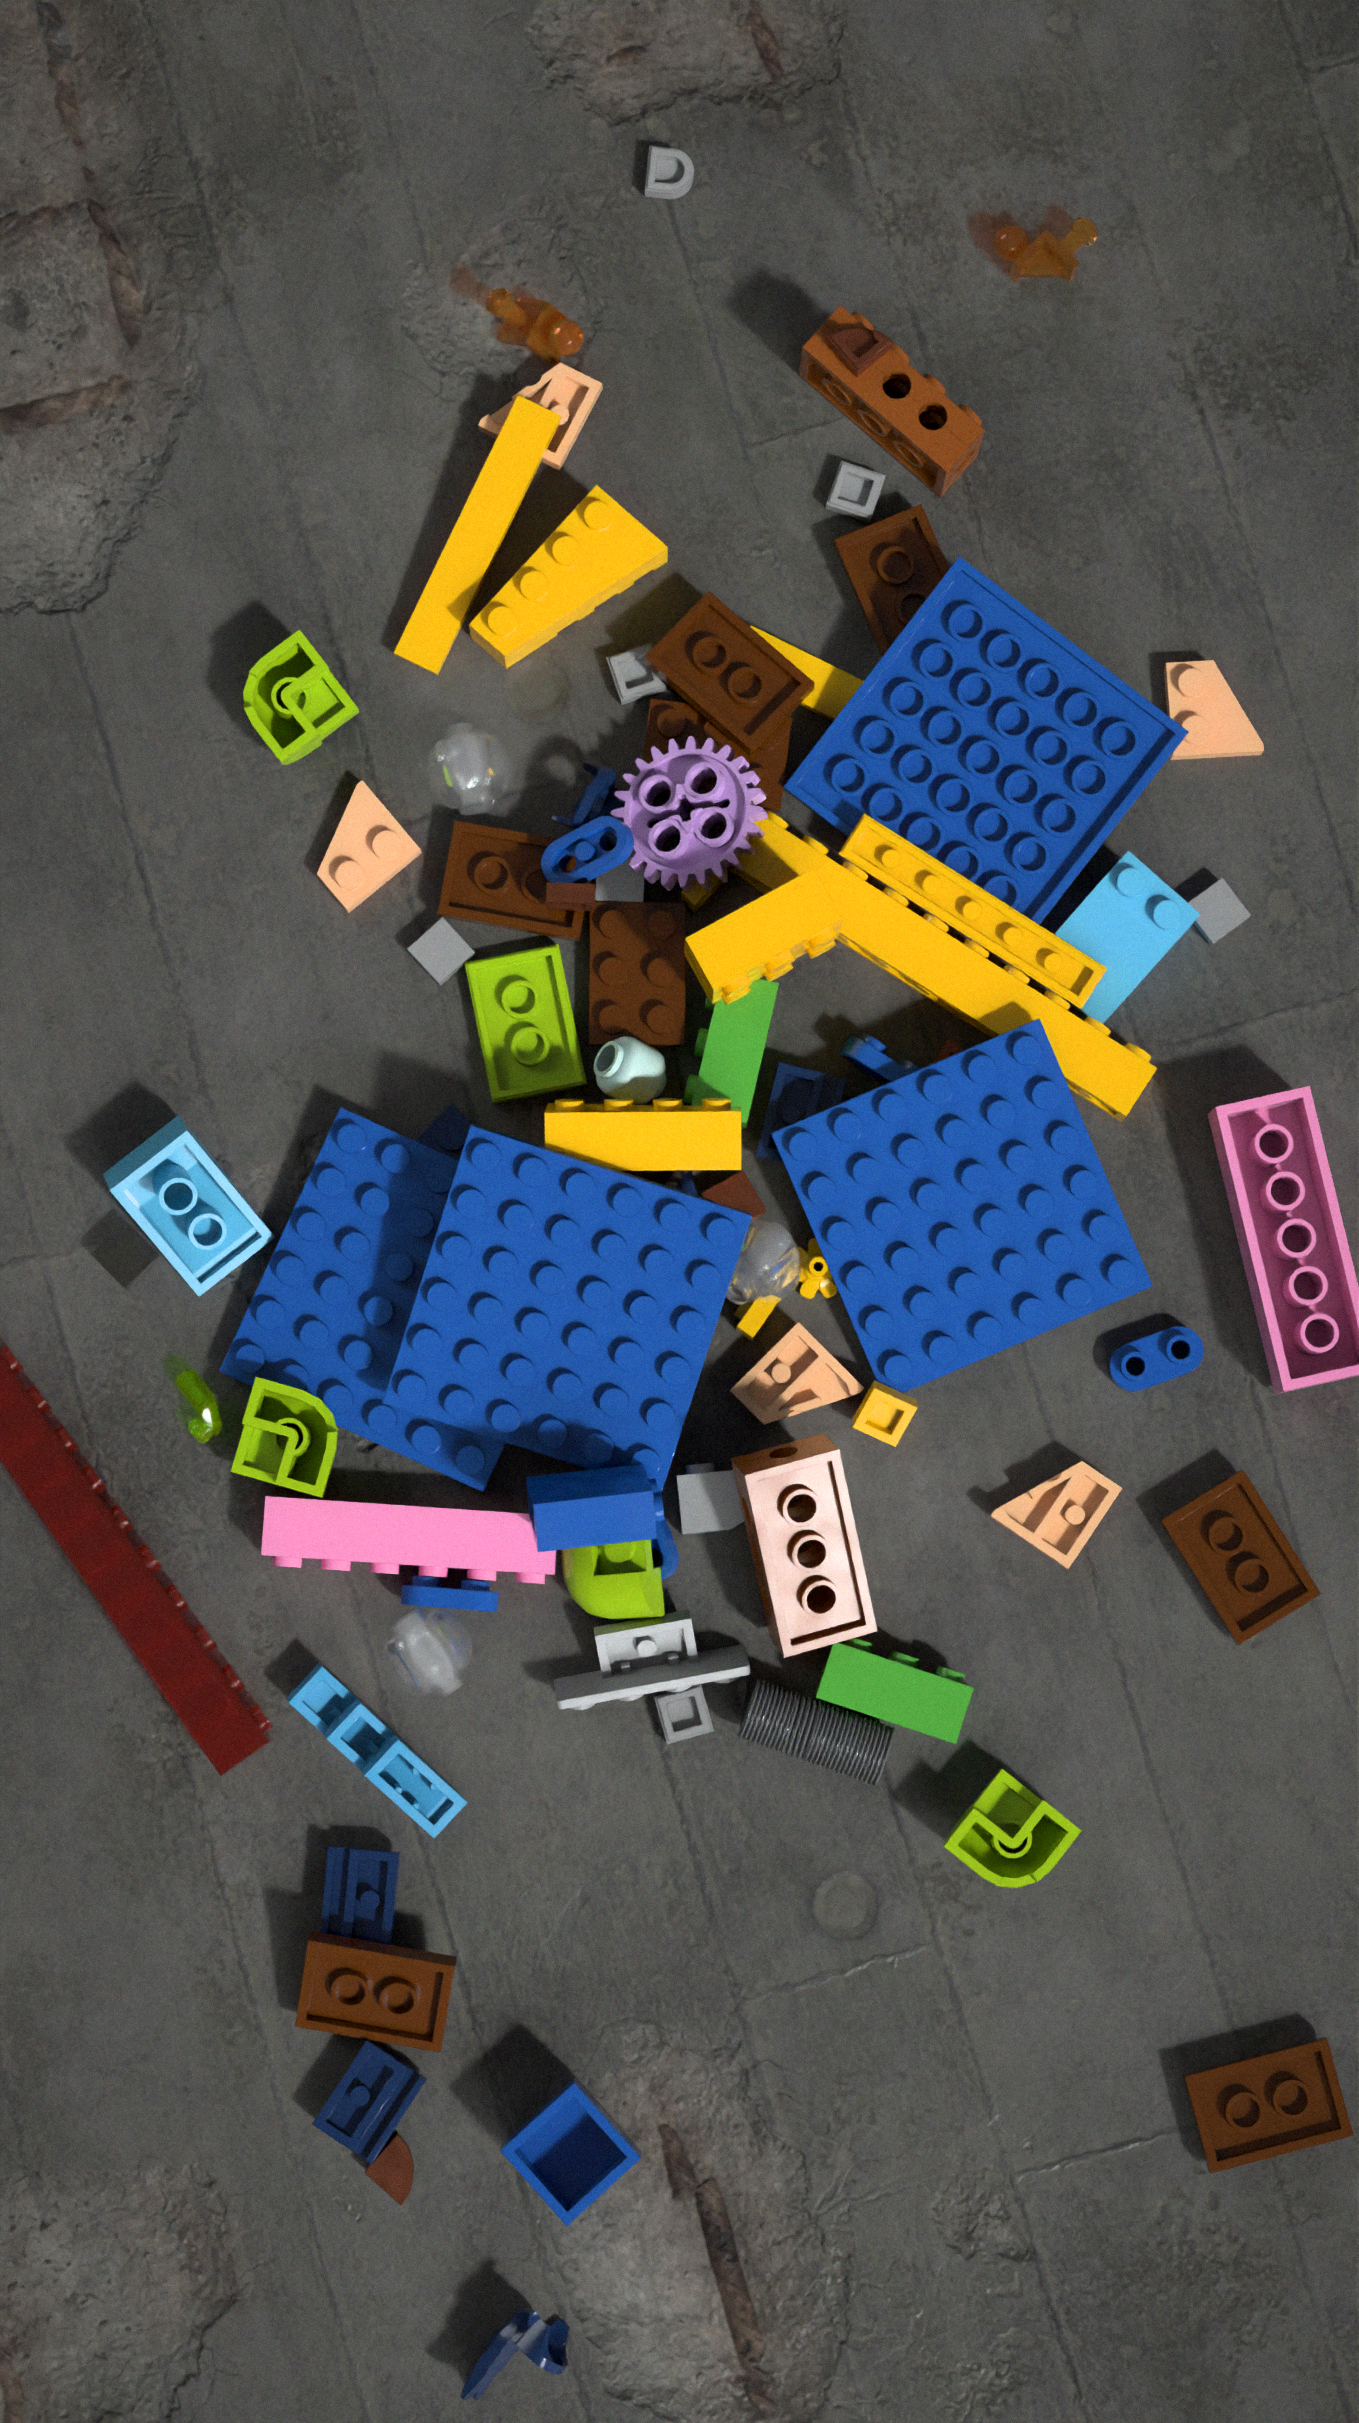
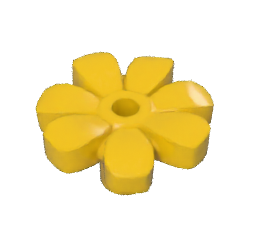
[787,1238,837,1299]

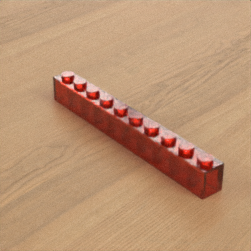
[0,1345,274,1776]

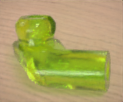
[175,1369,222,1443]

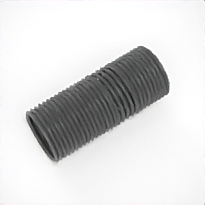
[738,1678,896,1786]

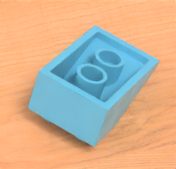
[1054,850,1201,1024]
[103,1115,275,1296]

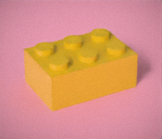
[684,868,843,1005]

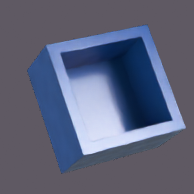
[500,2076,641,2226]

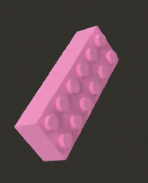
[1208,1086,1359,1394]

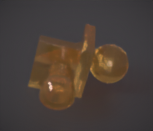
[993,217,1098,284]
[485,287,584,366]

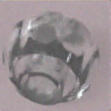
[423,723,514,815]
[726,1219,801,1305]
[383,1607,473,1699]

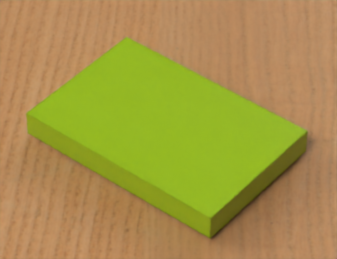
[465,944,587,1104]

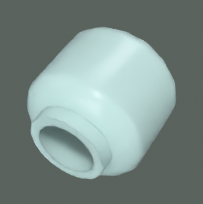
[594,1036,667,1105]

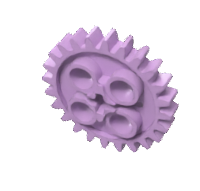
[611,736,768,893]

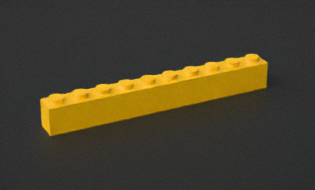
[726,810,1157,1122]

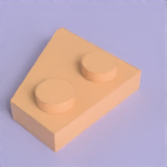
[478,362,603,471]
[1164,660,1264,760]
[317,780,422,913]
[730,1322,864,1425]
[989,1461,1122,1569]

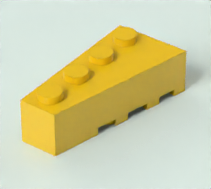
[469,485,668,669]
[544,1098,741,1171]

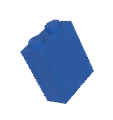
[526,1464,664,1552]

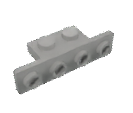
[554,1610,751,1710]

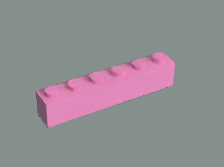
[261,1496,557,1584]

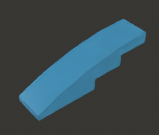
[286,1662,468,1838]

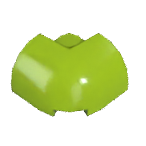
[243,629,359,765]
[231,1377,338,1498]
[560,1539,665,1620]
[943,1768,1082,1888]

